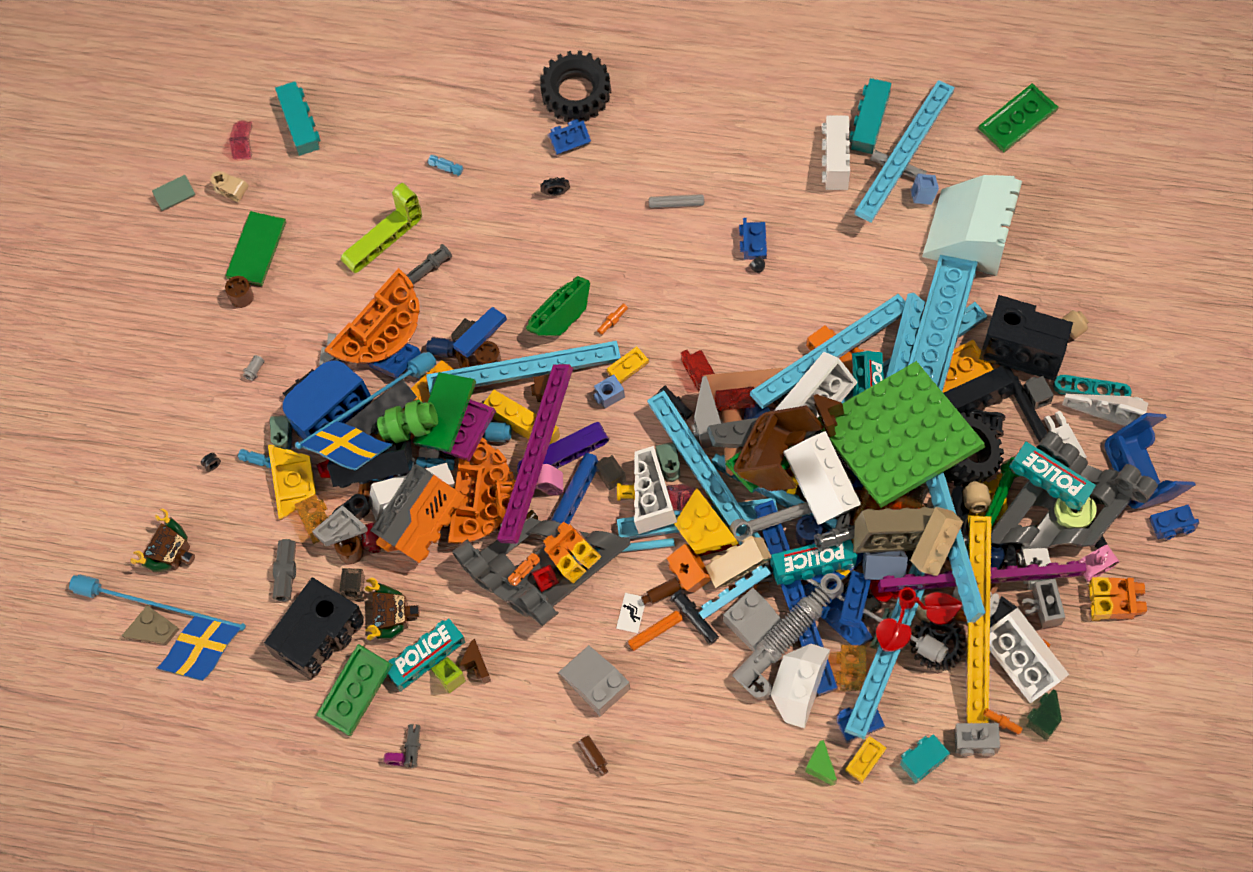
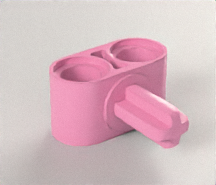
[535,464,564,495]
[1079,545,1120,582]

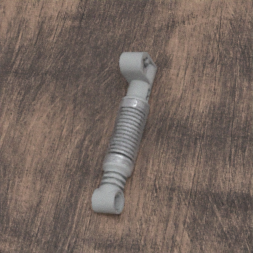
[732,573,844,701]

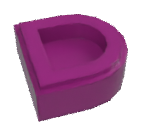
[383,753,405,766]

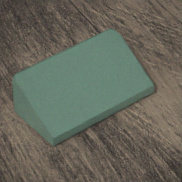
[152,175,196,211]

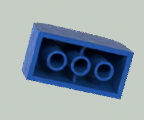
[283,361,373,440]

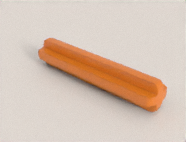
[628,610,683,650]

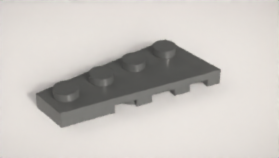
[707,418,758,448]

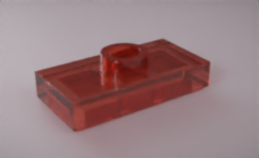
[715,386,755,411]

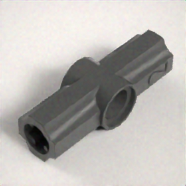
[273,539,296,602]

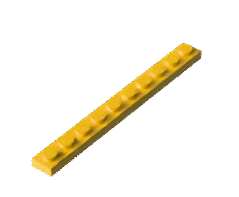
[966,516,991,723]

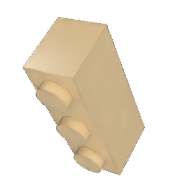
[910,507,963,576]
[705,536,771,588]

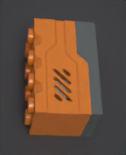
[370,464,465,563]

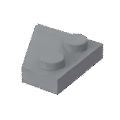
[312,505,368,546]

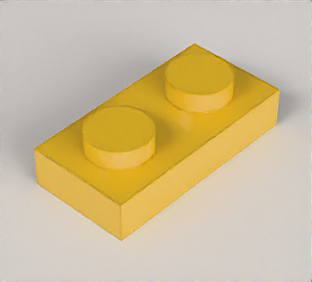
[607,346,649,384]
[845,736,887,783]

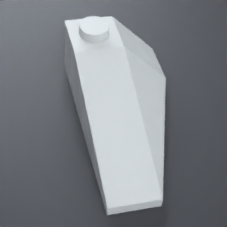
[1062,394,1148,426]

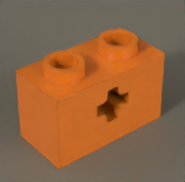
[666,544,711,592]

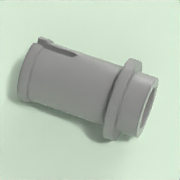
[243,355,265,381]

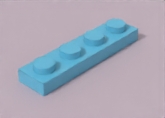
[699,565,772,619]

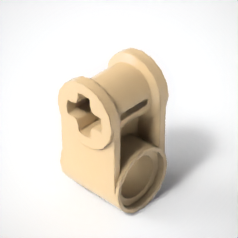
[211,171,249,202]

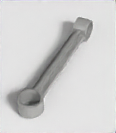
[730,502,812,542]

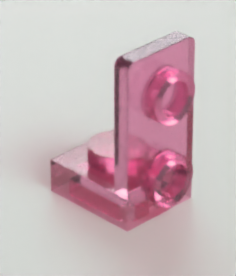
[229,120,253,159]

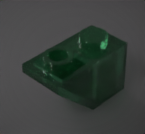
[1027,689,1062,741]

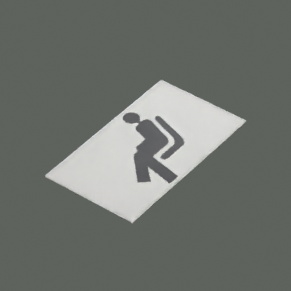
[616,593,645,633]

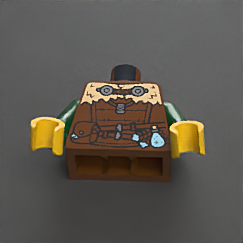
[130,509,195,572]
[365,578,420,641]

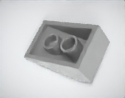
[692,376,721,449]
[723,588,783,652]
[559,645,630,716]

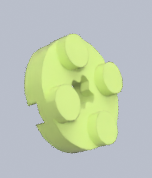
[1054,497,1096,529]

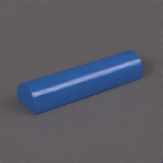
[550,453,600,525]

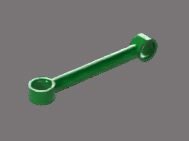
[966,457,1020,550]

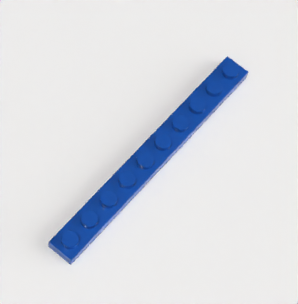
[754,500,838,696]

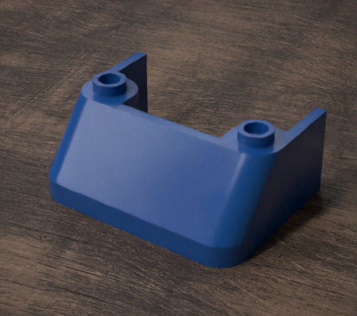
[1105,413,1196,509]

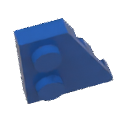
[368,343,421,379]

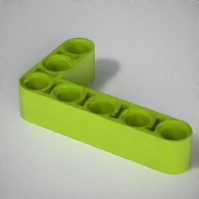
[341,183,422,273]

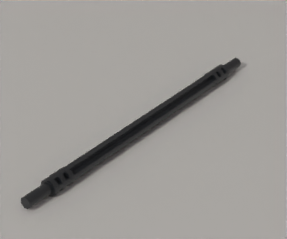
[1000,365,1116,568]

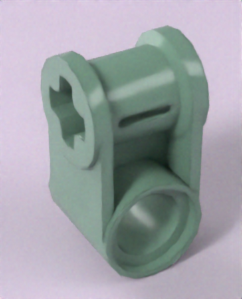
[270,415,293,450]
[655,442,680,482]

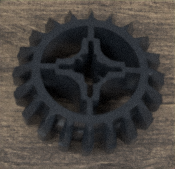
[910,620,966,672]

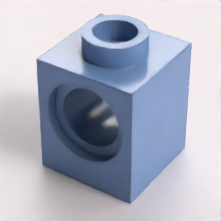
[910,174,939,205]
[593,375,625,409]

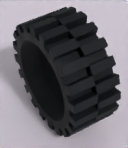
[944,412,1004,488]

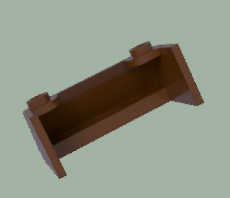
[734,405,824,491]

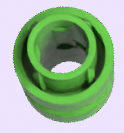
[377,399,438,443]

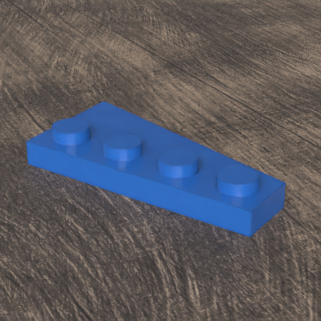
[803,582,873,649]

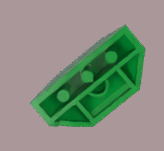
[526,276,590,336]

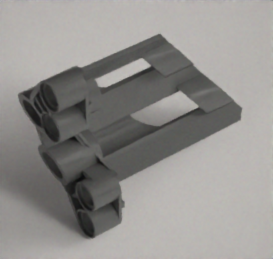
[991,431,1158,548]
[452,518,630,626]

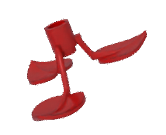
[870,579,962,652]

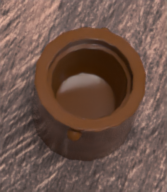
[225,276,254,308]
[475,341,502,365]
[334,536,364,564]

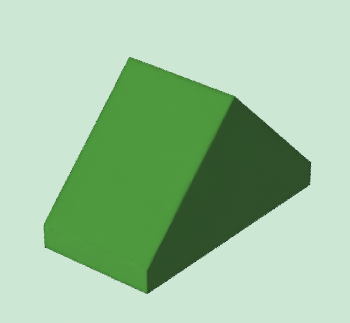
[806,740,837,786]

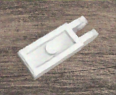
[1044,411,1087,459]

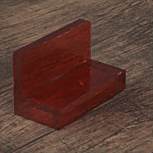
[680,349,715,392]

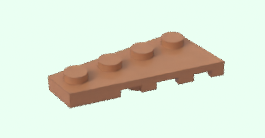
[703,368,783,412]

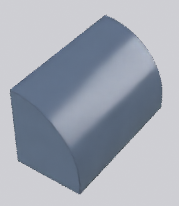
[863,551,908,580]

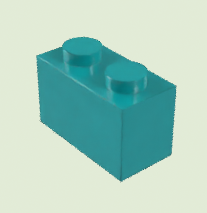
[900,734,950,784]

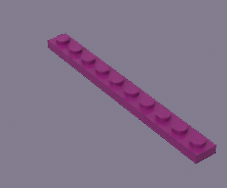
[497,364,573,544]
[878,561,1087,593]

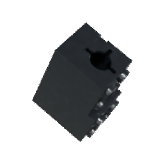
[979,295,1073,381]
[264,577,364,680]

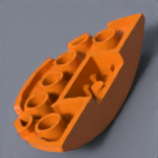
[324,268,420,364]
[448,438,514,544]

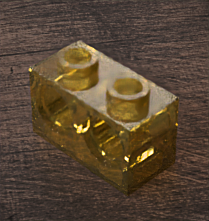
[294,494,331,544]
[836,645,866,691]

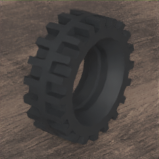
[540,50,611,122]

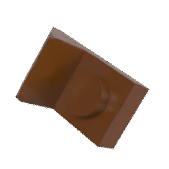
[813,394,844,437]
[459,639,491,684]

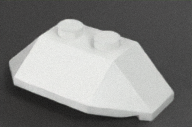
[770,644,831,729]

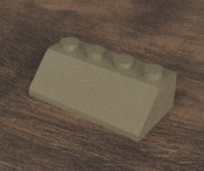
[853,507,935,553]

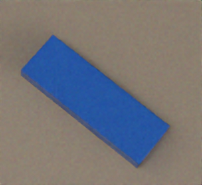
[453,307,507,358]
[839,571,871,628]

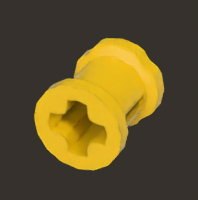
[617,483,635,501]

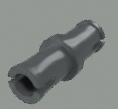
[404,724,421,768]

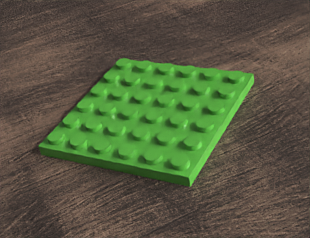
[817,361,985,508]

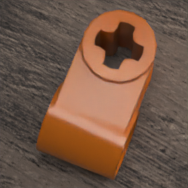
[495,479,516,518]

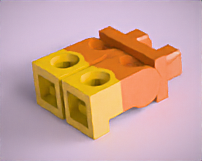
[543,522,602,584]
[1088,577,1147,621]

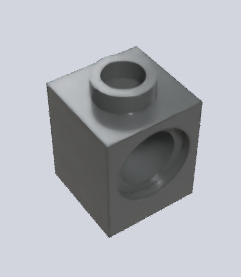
[1024,376,1054,410]

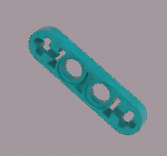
[1053,375,1132,396]

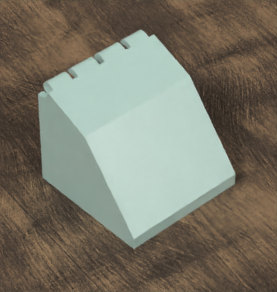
[922,175,1022,276]

